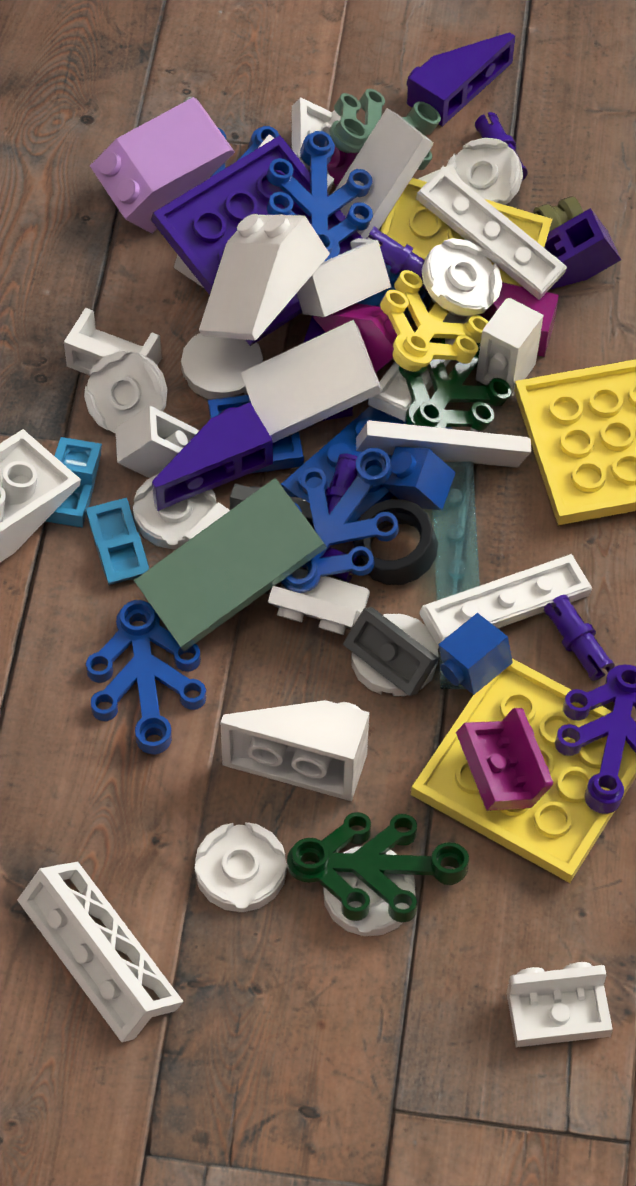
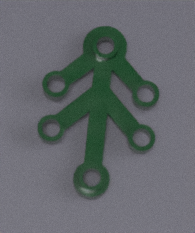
[399,338,512,431]
[287,812,469,923]

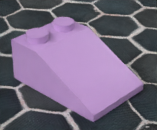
[90,97,235,233]

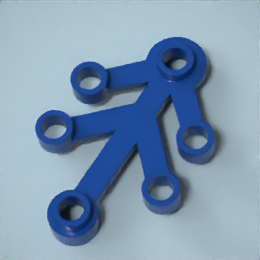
[266,131,373,261]
[281,448,399,593]
[86,600,206,754]

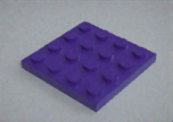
[151,135,363,346]

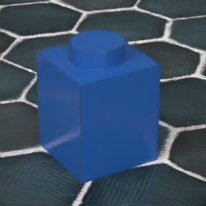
[382,447,456,510]
[438,612,513,695]

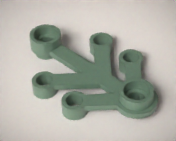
[329,89,441,170]

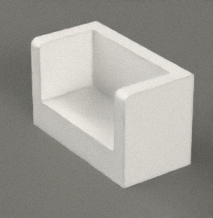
[297,238,391,317]
[476,298,544,398]
[64,308,162,375]

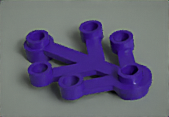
[555,665,636,814]

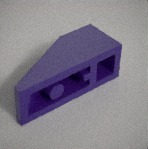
[406,32,515,127]
[544,208,621,290]
[152,402,273,511]

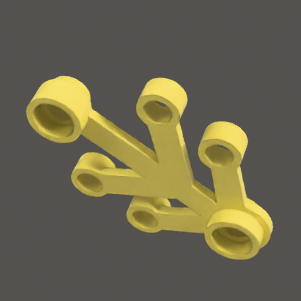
[380,270,488,372]

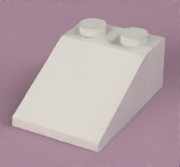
[199,214,330,340]
[0,429,81,562]
[220,700,370,801]

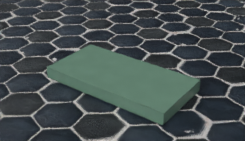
[134,478,327,651]

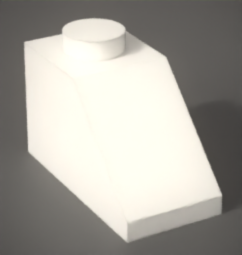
[115,405,200,478]

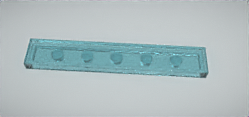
[432,462,480,689]

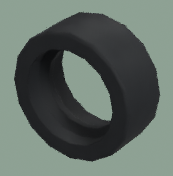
[353,499,438,585]

